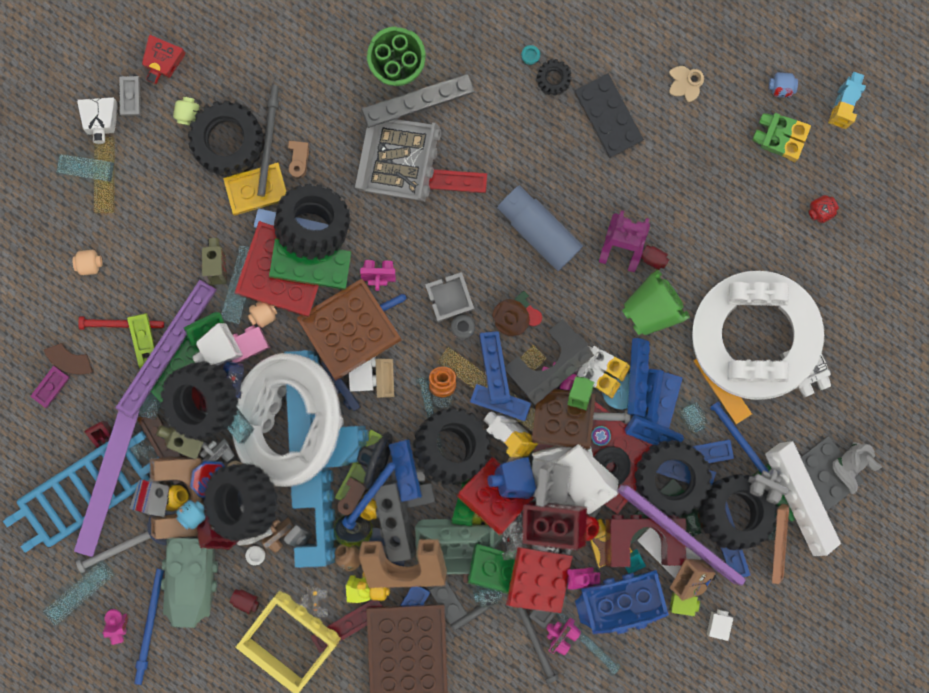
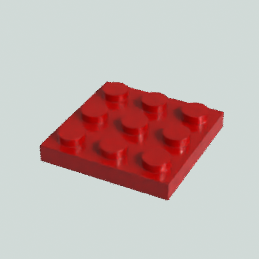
[457,457,534,535]
[506,547,572,613]

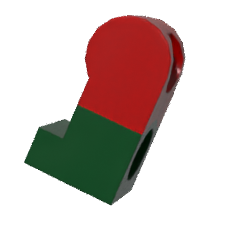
[514,291,542,327]

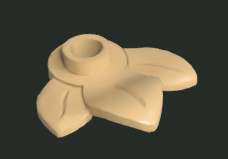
[669,66,704,102]

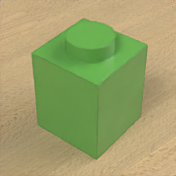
[568,377,594,410]

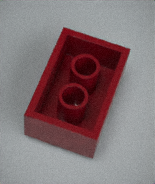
[523,502,587,550]

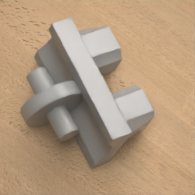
[748,469,789,504]

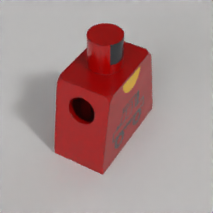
[142,35,186,84]

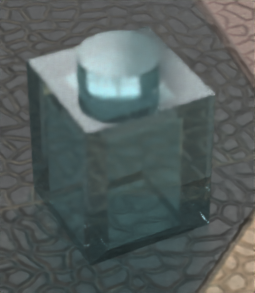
[678,402,708,433]

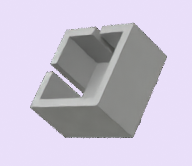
[425,272,474,322]

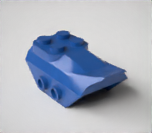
[575,570,668,634]

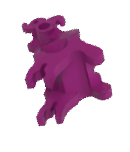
[599,210,650,272]

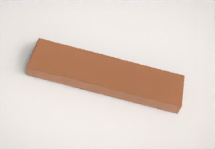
[772,504,789,584]

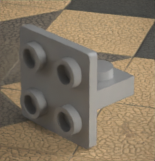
[532,459,570,507]

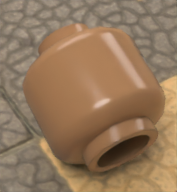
[334,543,361,571]

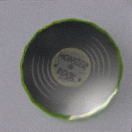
[334,514,373,547]

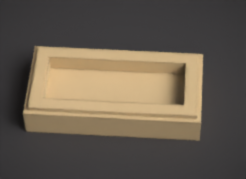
[375,359,394,398]

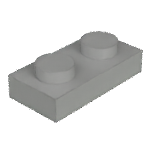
[119,76,141,116]

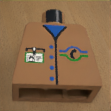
[670,559,716,601]

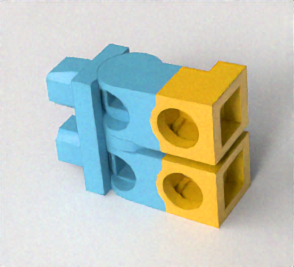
[828,72,866,129]

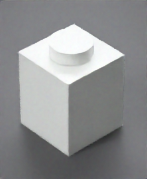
[707,609,733,641]

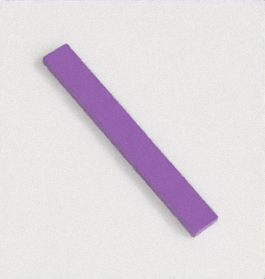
[115,280,216,419]
[74,410,140,557]
[617,485,746,585]

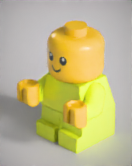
[346,572,390,603]

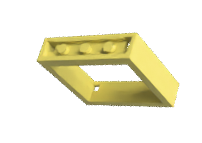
[235,591,341,693]

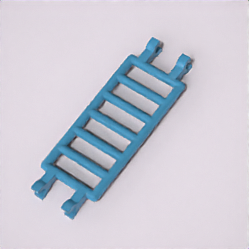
[3,431,159,553]

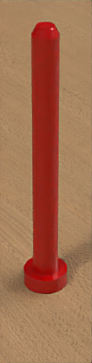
[78,316,165,330]

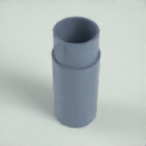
[497,185,583,272]

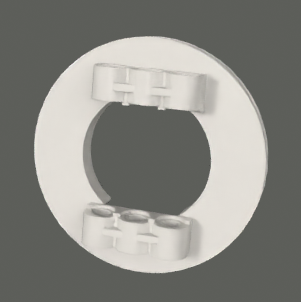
[692,271,824,400]
[232,354,343,486]

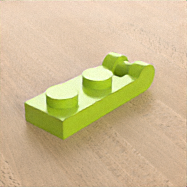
[127,313,155,369]

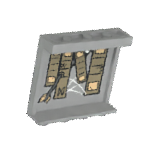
[355,119,441,202]

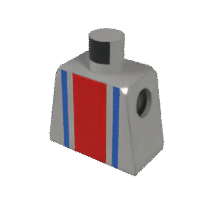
[130,478,169,517]

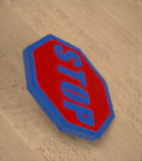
[190,461,225,498]

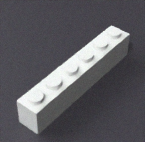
[765,441,841,556]

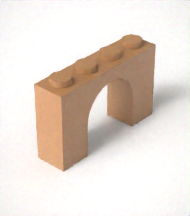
[150,456,204,539]
[359,539,447,588]

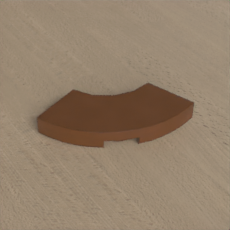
[44,343,94,375]

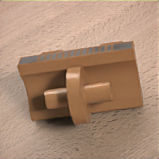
[261,517,294,553]

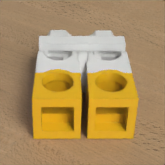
[575,346,630,399]
[484,412,538,457]

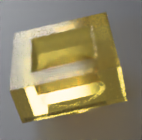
[520,345,547,371]

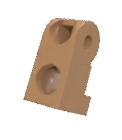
[288,141,310,179]

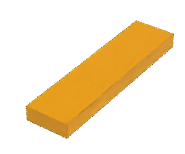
[693,358,752,425]

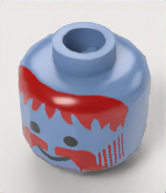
[769,72,798,98]

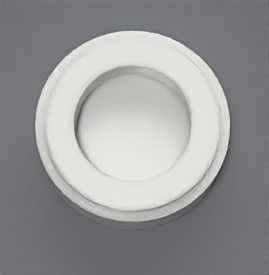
[246,546,265,565]

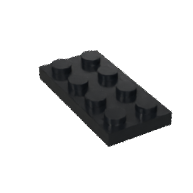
[574,73,644,158]

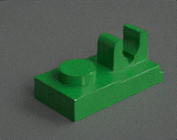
[184,312,224,346]

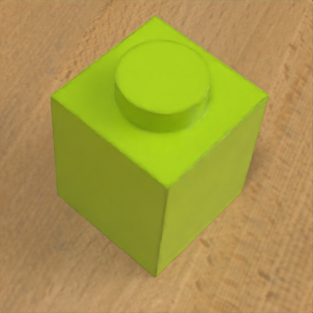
[669,591,700,616]

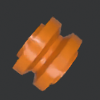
[429,367,456,397]

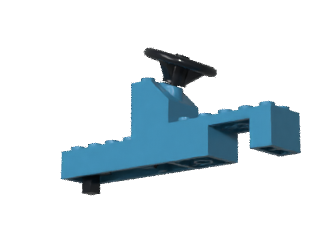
[284,351,393,568]

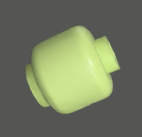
[173,97,200,125]

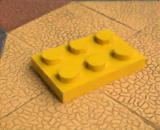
[223,163,287,216]

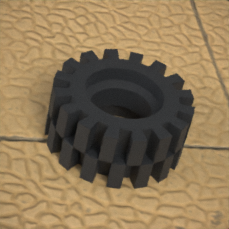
[537,59,571,96]

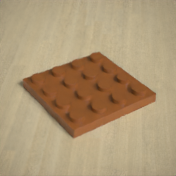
[297,278,402,381]

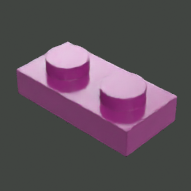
[30,366,70,408]

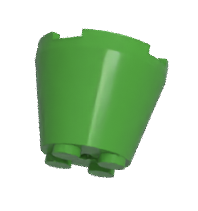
[367,27,426,86]
[622,270,690,335]

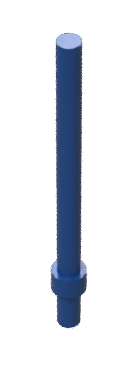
[134,568,164,685]

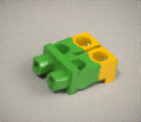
[752,113,811,162]

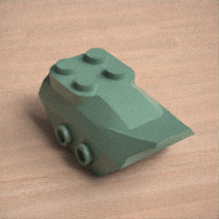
[415,519,503,574]
[161,537,218,628]

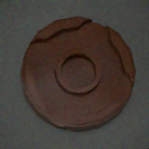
[492,299,530,336]

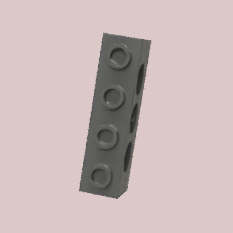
[373,480,416,562]

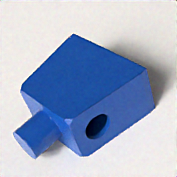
[488,457,536,499]

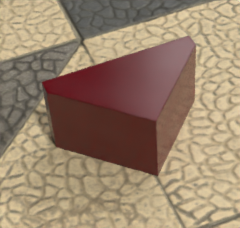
[84,421,112,448]

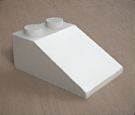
[554,444,618,514]

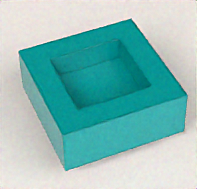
[625,549,646,573]

